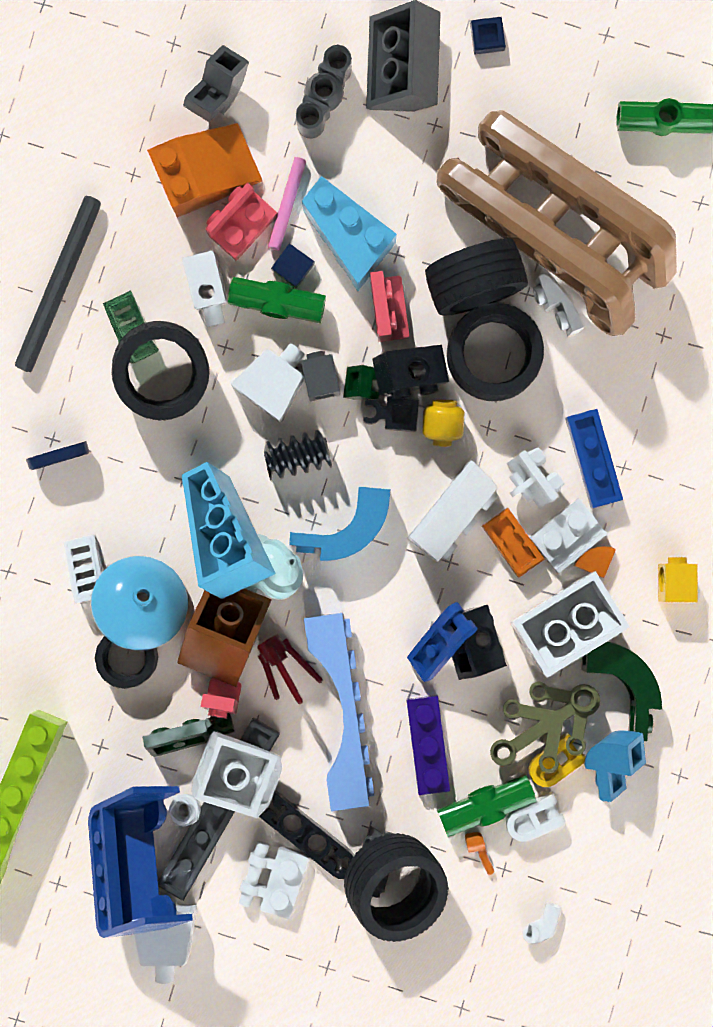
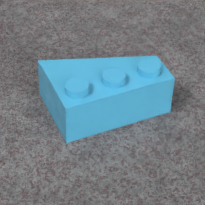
[302,176,397,292]

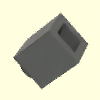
[301,351,340,402]

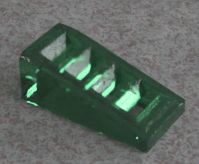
[102,290,159,364]

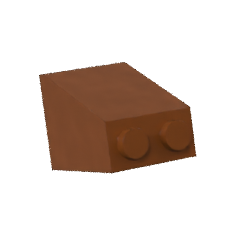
[177,588,272,687]

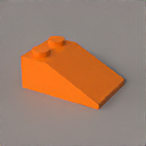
[147,123,263,218]

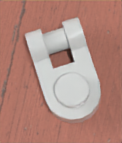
[506,792,566,842]

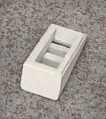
[63,534,104,604]

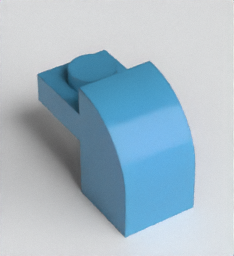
[585,730,646,802]

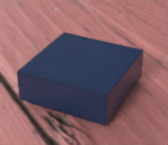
[470,16,506,55]
[271,243,315,289]

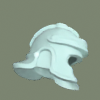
[245,534,303,600]

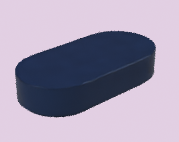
[26,441,90,471]

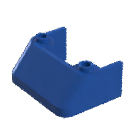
[88,786,193,938]

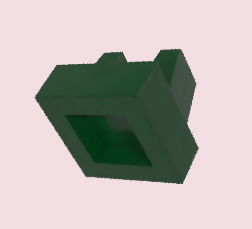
[343,365,379,400]

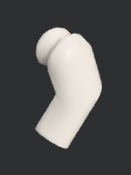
[522,902,562,945]

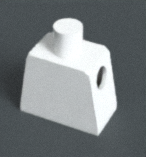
[182,250,228,327]
[230,343,305,424]
[134,905,197,984]

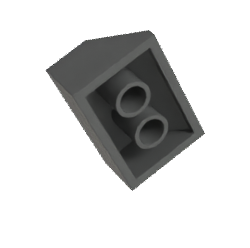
[366,0,441,112]

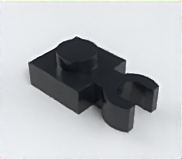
[363,397,419,432]

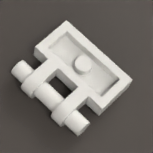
[238,841,309,920]

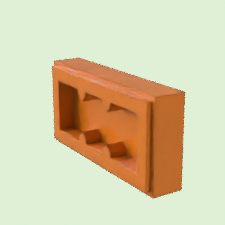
[481,508,545,578]

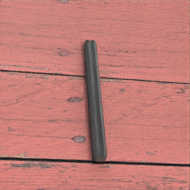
[14,195,102,373]

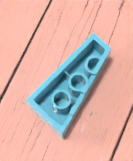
[182,462,276,599]

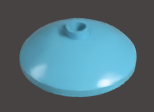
[91,556,188,650]

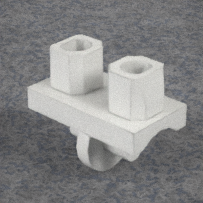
[506,448,565,509]

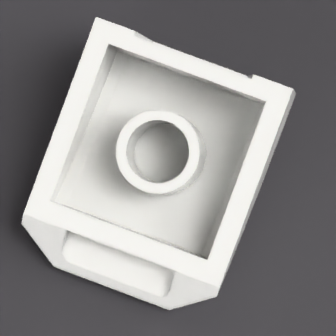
[191,731,283,818]

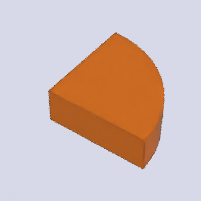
[573,546,616,578]

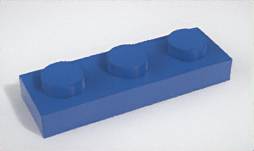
[565,408,623,509]

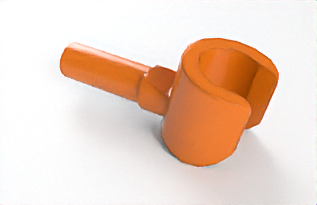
[465,832,495,875]

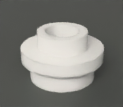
[169,794,201,827]

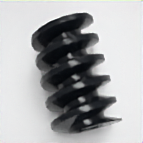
[264,429,332,481]

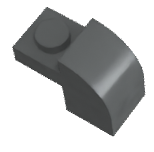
[183,45,250,123]

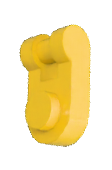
[528,732,586,787]

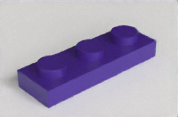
[406,695,450,795]

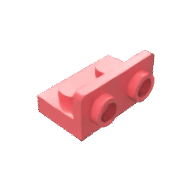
[205,183,278,261]
[370,271,409,342]

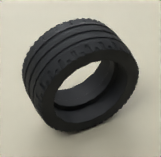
[425,238,528,316]
[447,303,544,401]
[111,321,209,421]
[344,833,449,942]

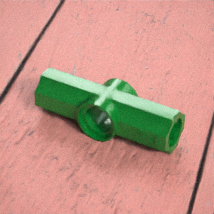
[616,98,713,136]
[228,276,326,324]
[437,774,537,837]

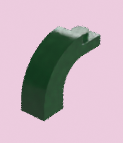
[581,641,662,741]

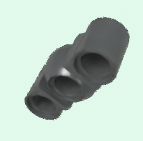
[296,44,352,139]

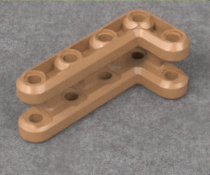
[436,110,677,336]

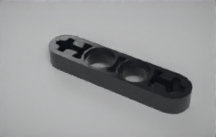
[259,790,355,879]

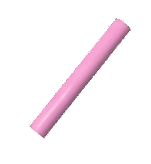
[268,157,306,251]

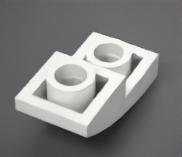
[533,274,584,337]

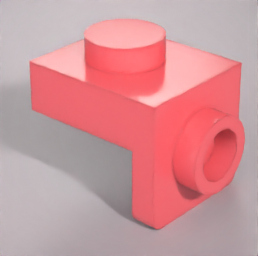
[200,678,242,719]

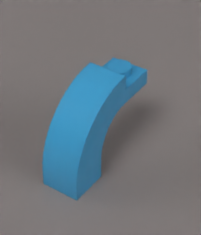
[289,487,391,561]

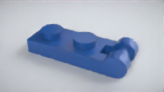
[406,602,477,682]

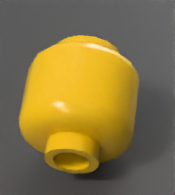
[422,399,465,447]

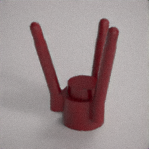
[257,634,323,704]

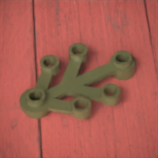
[490,682,600,774]

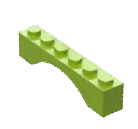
[0,710,68,884]

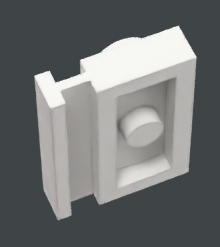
[529,498,608,574]

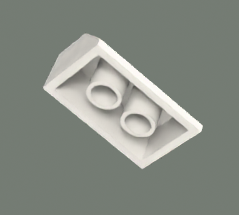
[407,460,498,562]
[510,571,630,678]

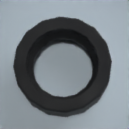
[94,636,159,689]

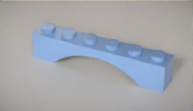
[304,612,375,812]

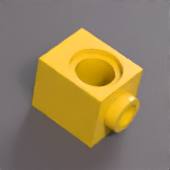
[658,557,698,603]

